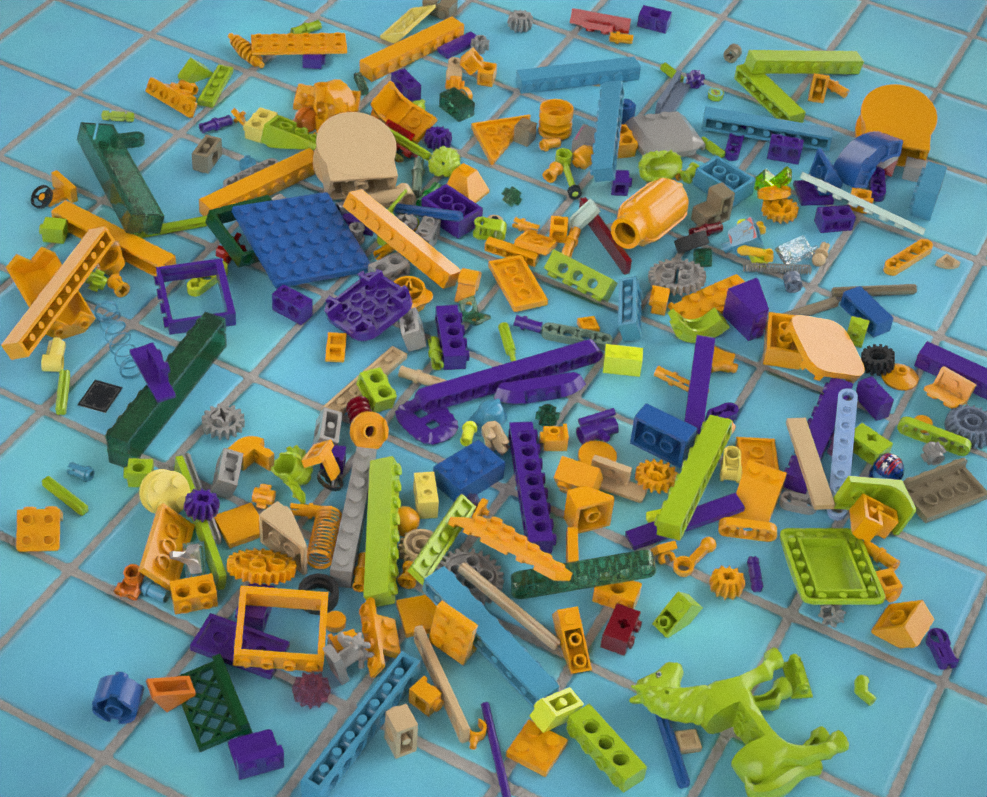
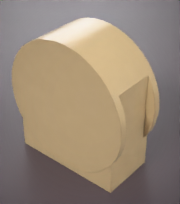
[313,112,398,200]

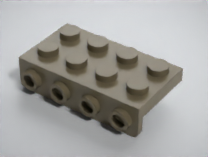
[903,458,987,524]

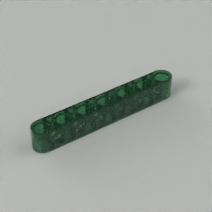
[510,550,656,599]

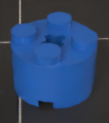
[92,671,145,724]

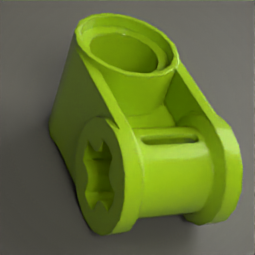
[473,217,507,241]

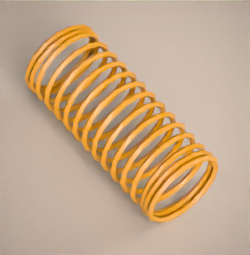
[307,506,342,569]

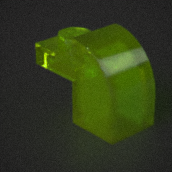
[754,166,792,191]

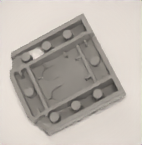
[624,111,705,157]

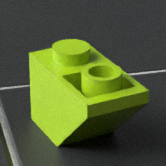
[652,591,703,638]

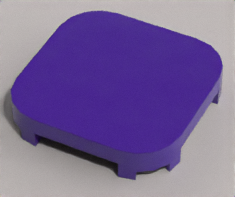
[324,269,412,341]

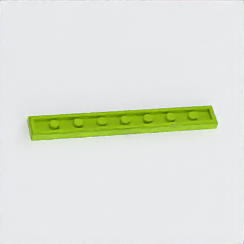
[174,456,227,590]

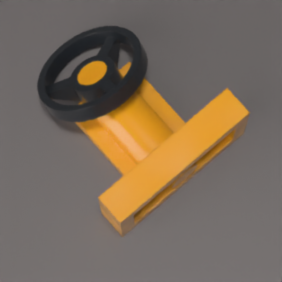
[31,170,78,209]
[301,439,343,491]

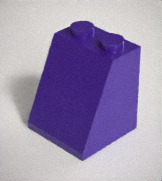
[723,278,769,341]

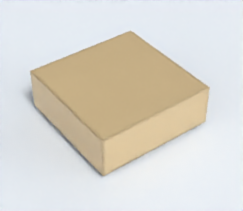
[674,729,702,754]

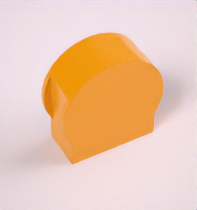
[855,84,937,167]

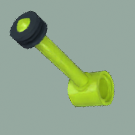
[555,148,582,200]

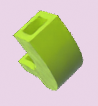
[668,307,730,343]

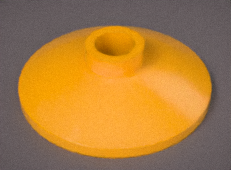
[881,363,919,391]

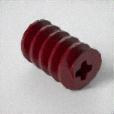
[346,396,373,437]

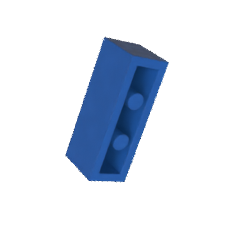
[840,286,894,338]

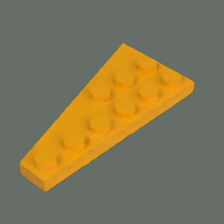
[448,516,572,581]

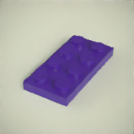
[190,613,290,680]

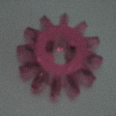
[292,670,331,710]

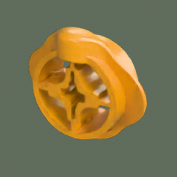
[393,276,433,312]

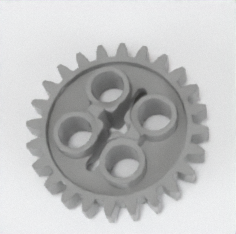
[648,258,706,296]
[436,547,504,605]

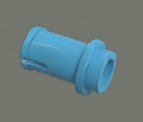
[67,462,95,482]
[141,581,170,603]

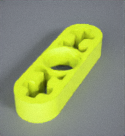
[187,261,228,297]

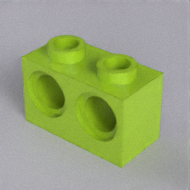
[356,367,397,413]

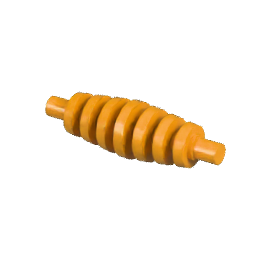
[228,33,265,68]

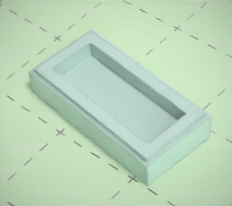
[568,199,601,230]

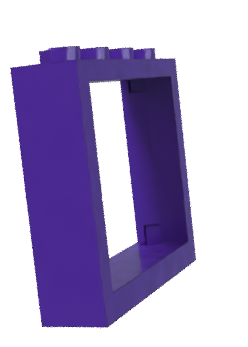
[153,258,236,335]

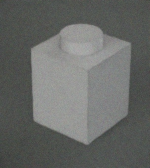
[902,157,927,182]

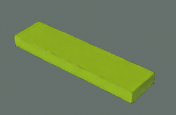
[197,65,234,108]

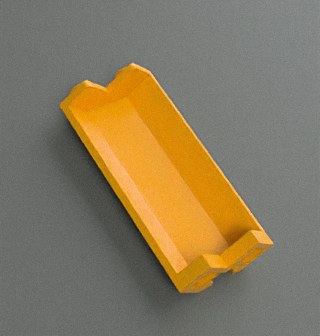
[6,246,96,340]

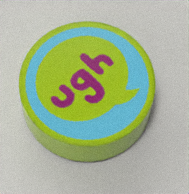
[708,88,724,102]

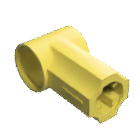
[41,337,66,372]

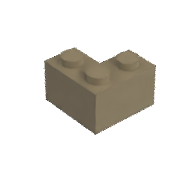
[691,182,735,227]

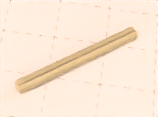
[458,562,561,650]

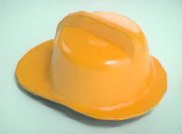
[96,241,125,276]

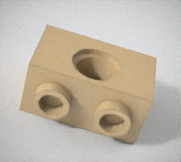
[384,703,418,759]

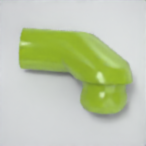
[854,675,877,706]

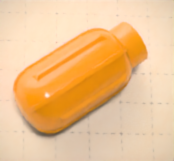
[611,178,689,249]

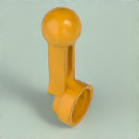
[673,537,717,577]

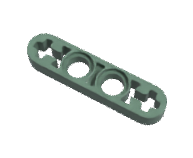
[541,322,612,351]

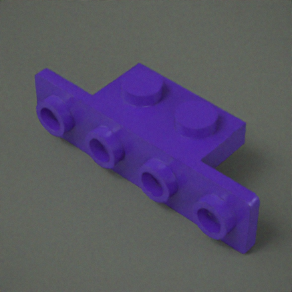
[129,342,176,403]

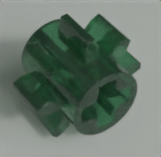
[501,186,523,207]
[535,404,560,426]

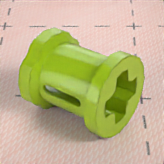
[680,162,699,184]

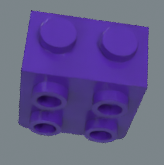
[228,729,284,780]

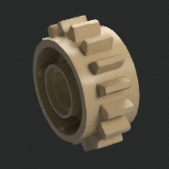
[398,529,433,562]

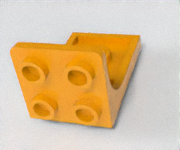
[370,81,438,144]
[429,600,478,665]

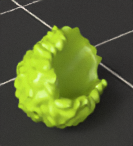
[428,146,461,178]
[638,150,683,183]

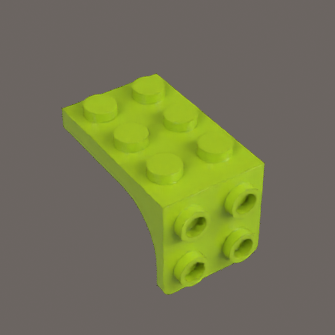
[833,476,916,535]

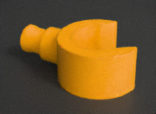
[469,718,487,750]

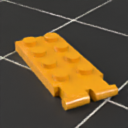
[667,274,745,319]

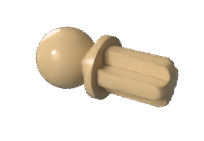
[812,242,830,267]

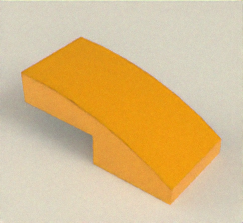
[325,332,347,363]

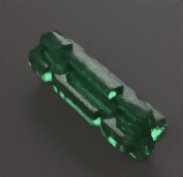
[354,72,369,95]

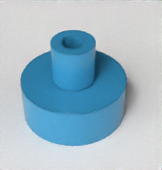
[239,155,256,171]

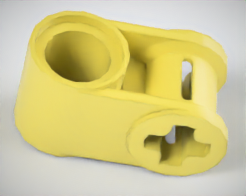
[720,446,742,483]

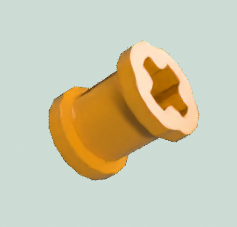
[543,162,563,183]
[106,274,130,298]
[397,561,417,589]

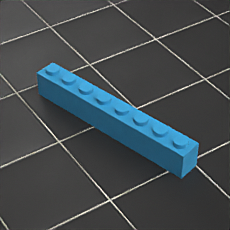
[515,56,641,94]
[590,80,625,182]
[701,106,832,152]
[422,566,559,709]

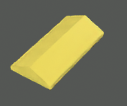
[380,5,436,44]

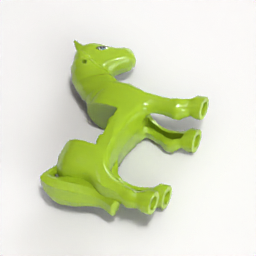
[629,647,849,797]

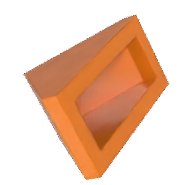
[146,676,196,712]

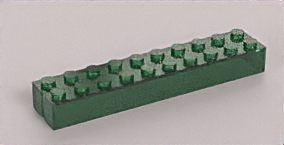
[77,122,165,235]
[105,312,227,468]

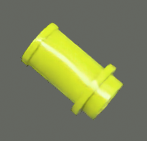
[460,421,478,446]

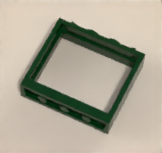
[205,195,272,268]

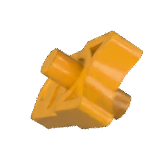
[231,108,246,126]
[471,498,490,518]

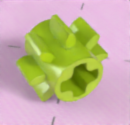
[85,269,108,292]

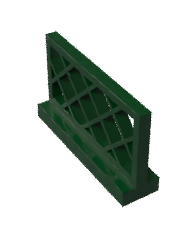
[176,653,253,752]

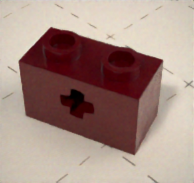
[600,603,642,656]

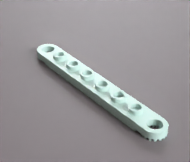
[800,172,926,235]

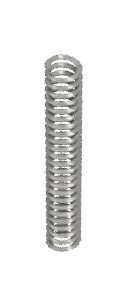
[743,262,811,275]

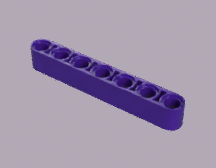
[684,335,715,443]

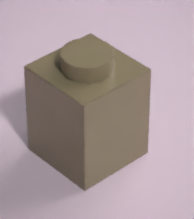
[513,118,537,147]

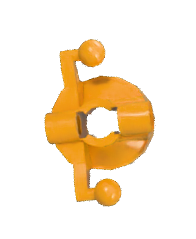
[295,79,356,132]

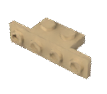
[591,455,648,503]

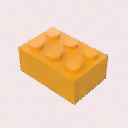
[763,312,802,370]

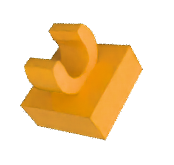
[650,541,678,565]

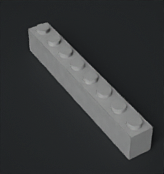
[330,447,377,588]

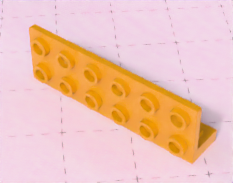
[251,32,347,55]

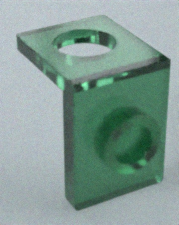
[459,295,491,326]

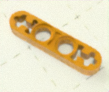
[883,239,933,276]

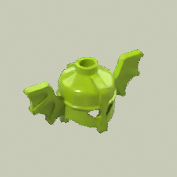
[271,445,313,504]

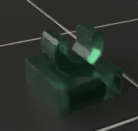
[693,248,713,267]

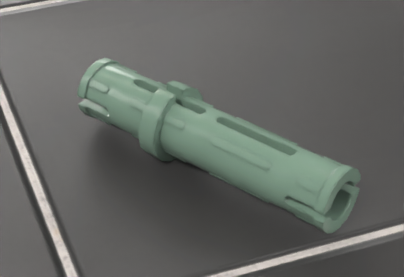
[411,157,425,198]

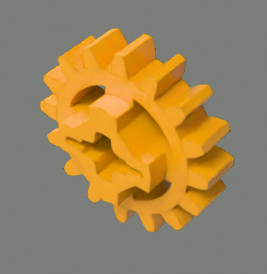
[761,197,799,224]
[635,459,678,494]

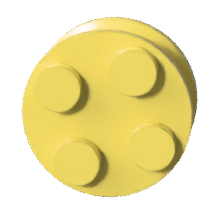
[139,469,190,514]

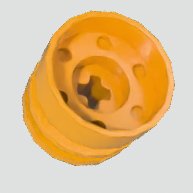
[538,99,574,140]

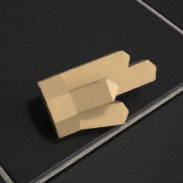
[482,421,510,456]

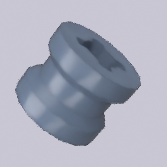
[783,271,803,293]

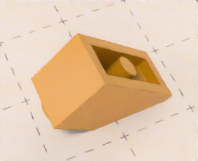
[808,73,830,103]

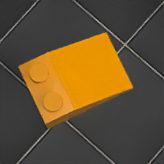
[730,460,787,522]

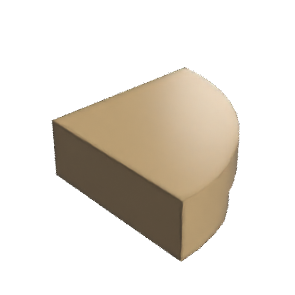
[935,254,960,269]

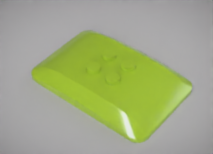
[780,528,885,605]

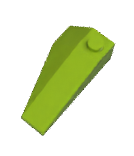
[261,115,317,150]

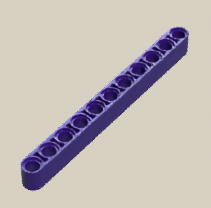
[414,339,603,413]

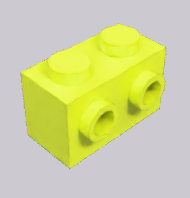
[603,344,643,377]
[529,687,584,733]

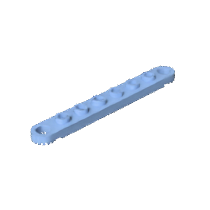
[827,388,858,521]

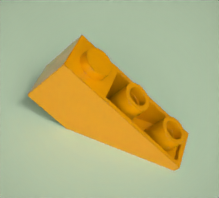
[552,606,592,674]

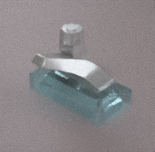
[169,541,207,578]

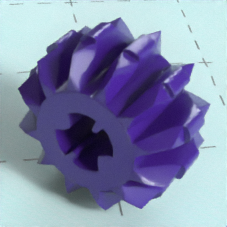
[424,125,452,151]
[184,488,220,523]

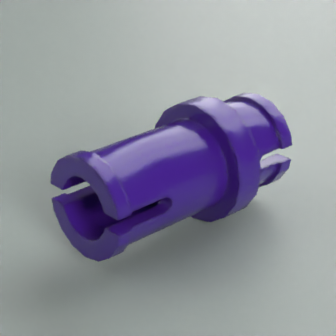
[513,315,543,334]

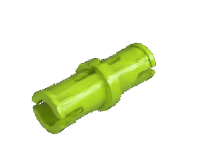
[290,20,322,34]
[428,336,444,370]

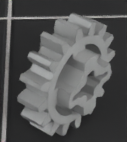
[202,403,245,440]

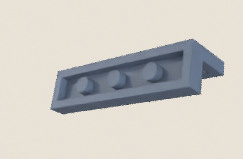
[655,70,690,114]

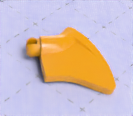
[711,346,738,373]

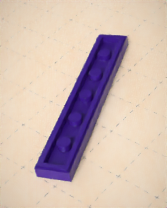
[625,492,745,550]

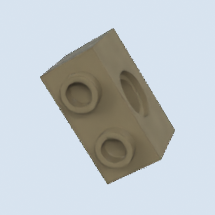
[192,135,222,174]

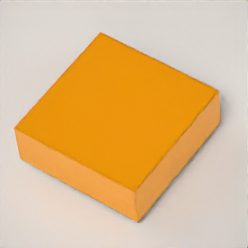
[577,316,600,332]

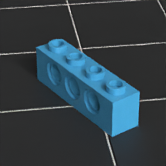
[618,276,642,342]

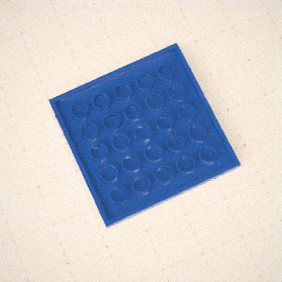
[232,192,371,289]

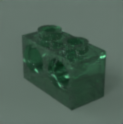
[439,87,475,122]

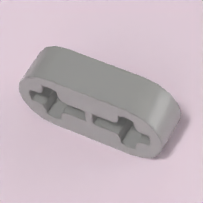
[779,491,816,515]

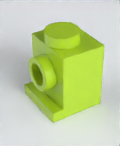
[847,316,869,348]

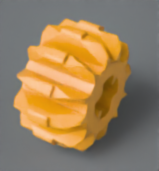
[709,565,745,601]

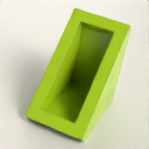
[177,57,213,83]

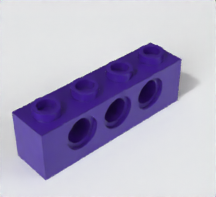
[435,305,470,370]

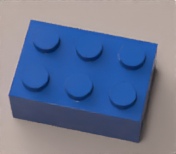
[630,403,697,469]
[433,439,505,502]

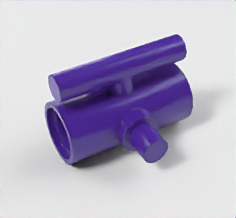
[576,408,619,444]

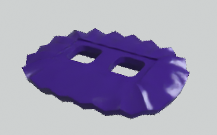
[395,398,459,445]

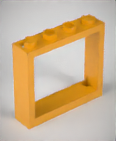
[233,586,328,673]

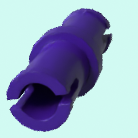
[199,115,233,134]

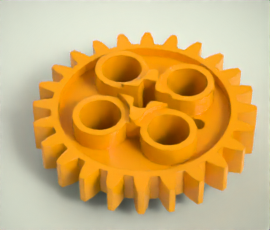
[226,548,297,586]

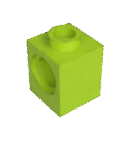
[123,458,154,487]

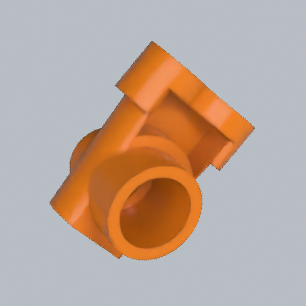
[113,564,145,601]

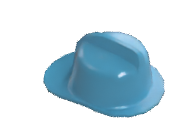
[468,399,507,436]

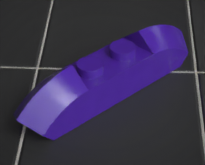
[494,372,586,405]

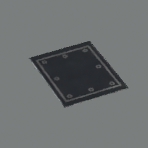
[77,380,123,413]

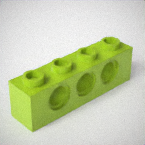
[544,249,618,302]
[566,704,647,793]

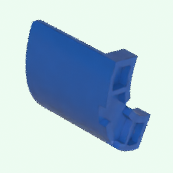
[834,131,903,188]

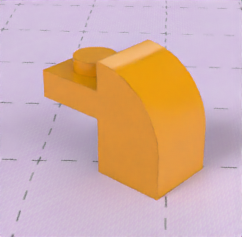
[454,268,482,306]
[228,436,274,471]

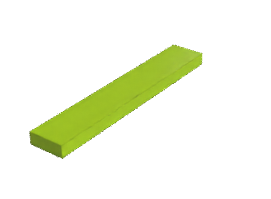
[407,494,476,585]

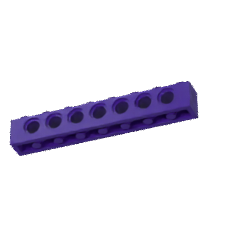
[508,422,556,554]

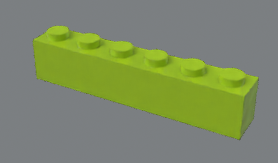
[734,63,806,123]

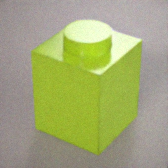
[39,217,68,244]

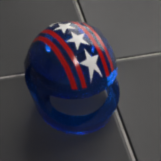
[869,453,905,480]

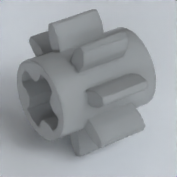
[471,35,489,54]
[920,442,947,466]
[818,605,846,628]

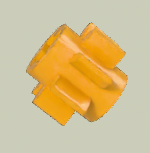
[446,76,465,95]
[252,484,276,509]

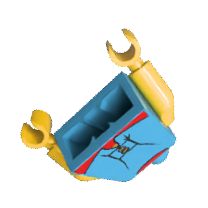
[721,217,774,262]

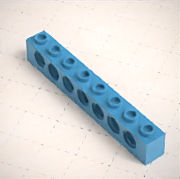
[301,651,421,797]

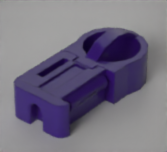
[925,628,959,670]

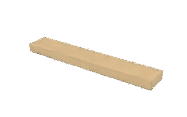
[321,346,407,416]
[786,418,835,510]
[414,625,470,743]

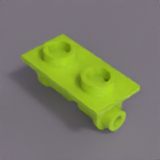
[782,654,813,699]

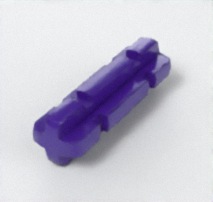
[747,556,764,593]

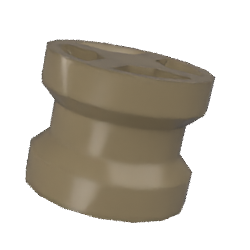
[723,44,742,63]

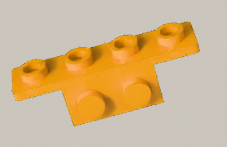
[145,77,197,118]
[359,597,401,678]

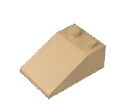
[259,501,307,575]

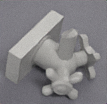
[323,631,374,685]

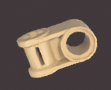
[446,57,462,81]

